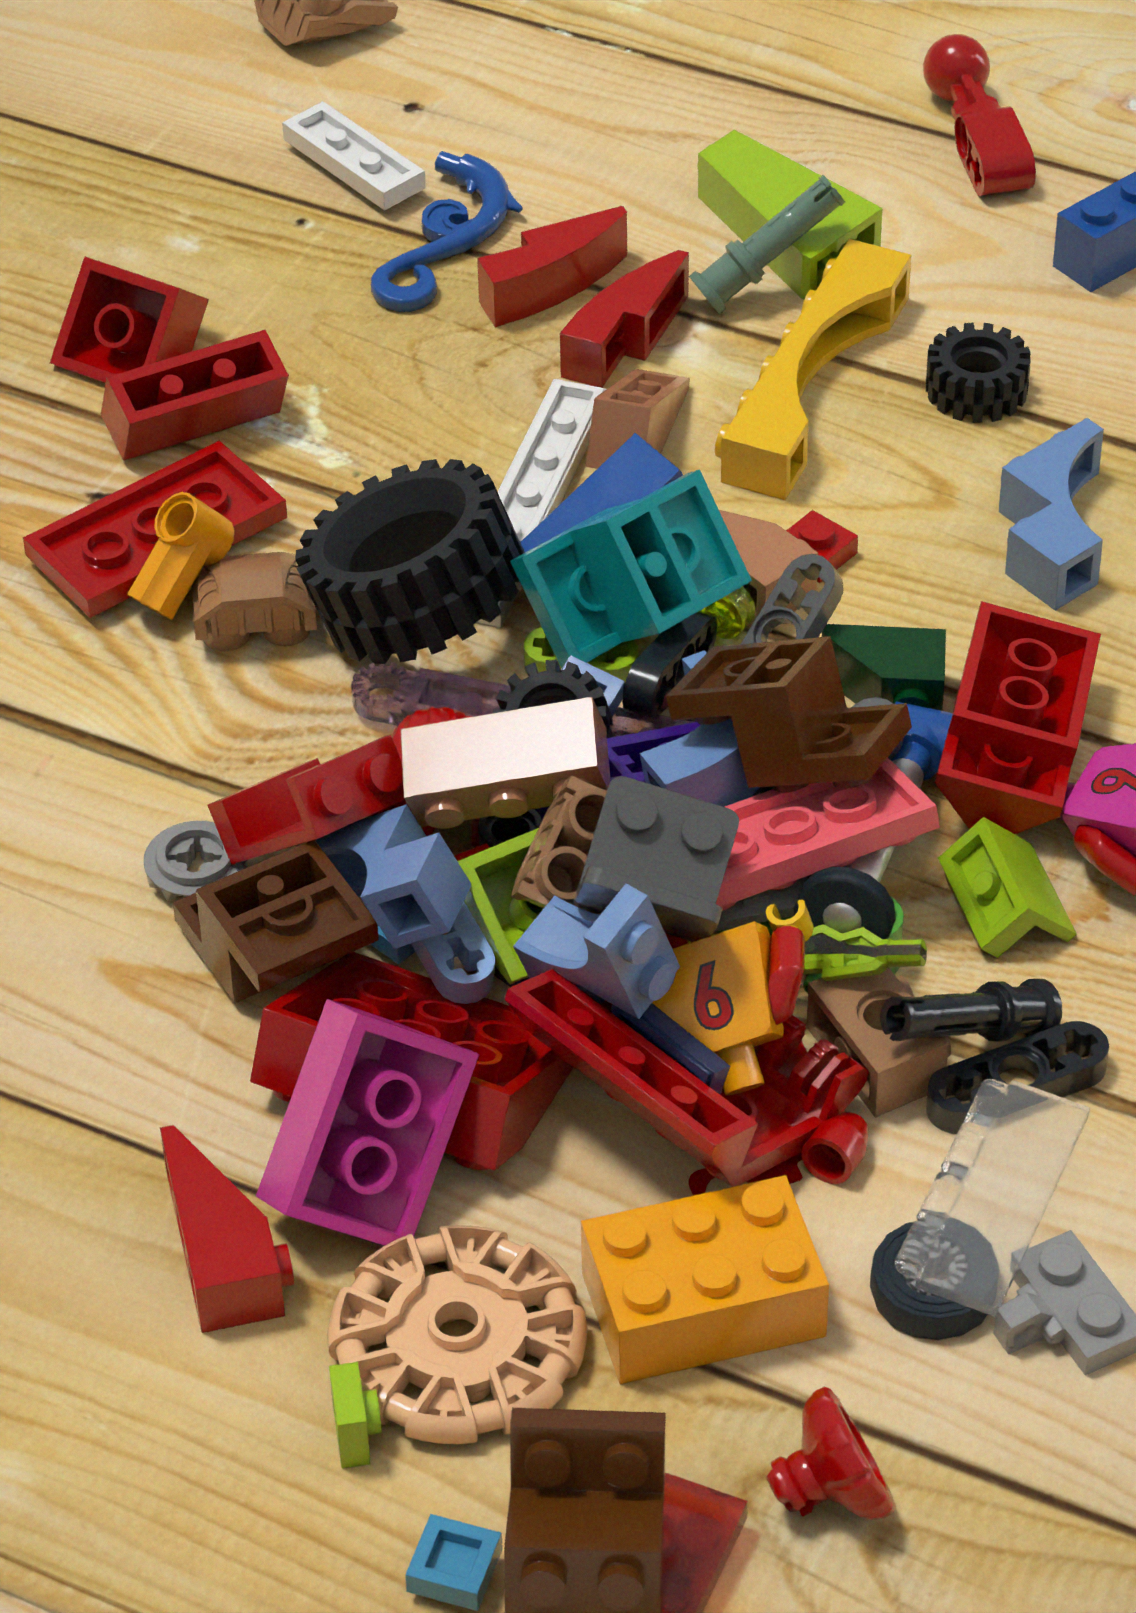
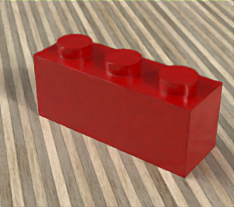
[101,330,289,461]

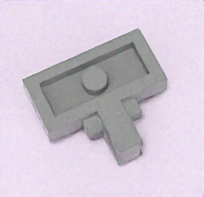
[993,1230,1136,1375]

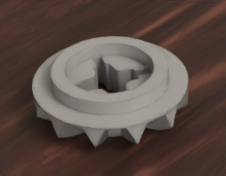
[144,821,247,901]

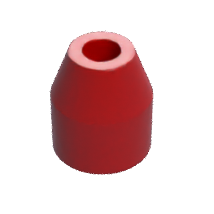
[801,1112,869,1184]

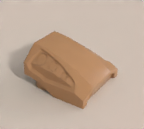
[254,0,398,46]
[192,552,317,651]
[511,776,607,915]

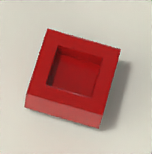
[786,510,858,583]

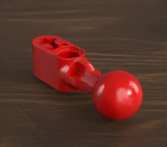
[923,34,1036,196]

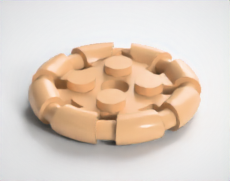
[327,1225,587,1444]

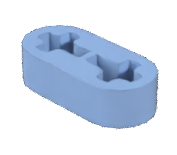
[411,902,496,1004]

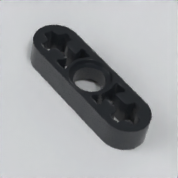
[622,612,718,719]
[926,1021,1109,1134]

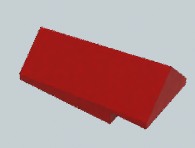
[935,601,1101,834]

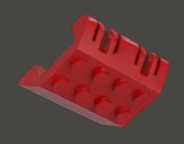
[504,933,869,1187]

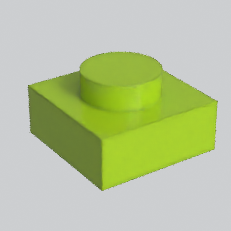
[329,1362,382,1468]

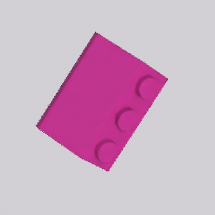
[256,999,479,1246]

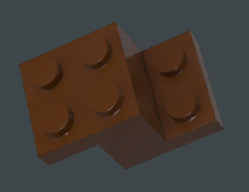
[666,636,912,792]
[173,840,379,1003]
[504,1408,666,1613]

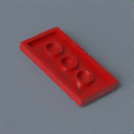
[23,440,288,618]

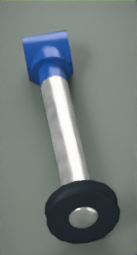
[793,702,952,956]

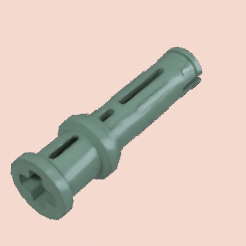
[689,175,845,315]

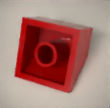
[50,256,209,383]

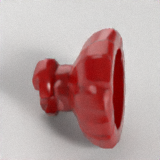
[766,1386,896,1520]

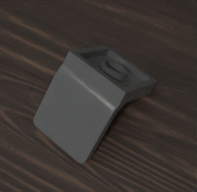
[572,776,739,942]

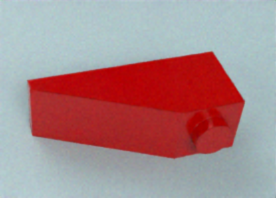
[160,1125,295,1333]

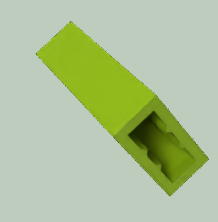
[697,129,883,300]

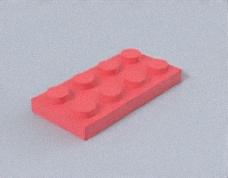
[716,757,940,911]

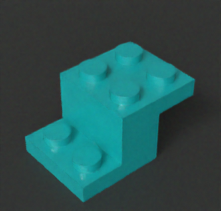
[510,469,752,668]

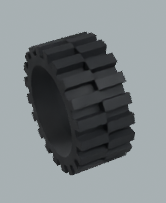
[295,459,525,664]

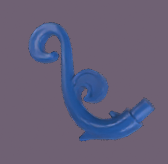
[371,151,523,312]

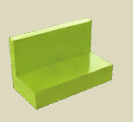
[938,817,1077,958]

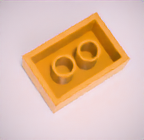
[581,1175,829,1384]

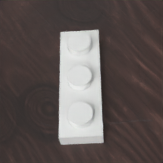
[282,101,426,210]

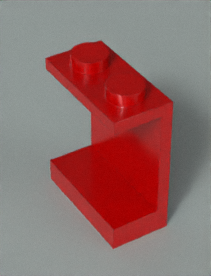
[207,734,404,865]

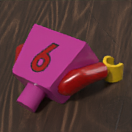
[1057,743,1136,896]

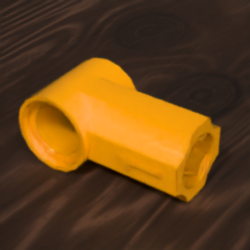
[128,492,234,620]

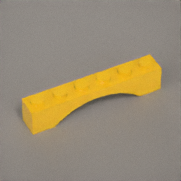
[715,239,912,500]

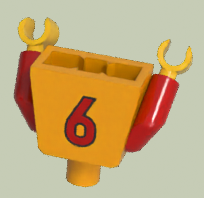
[652,900,814,1096]

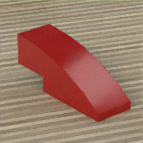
[477,206,627,328]
[560,250,689,388]

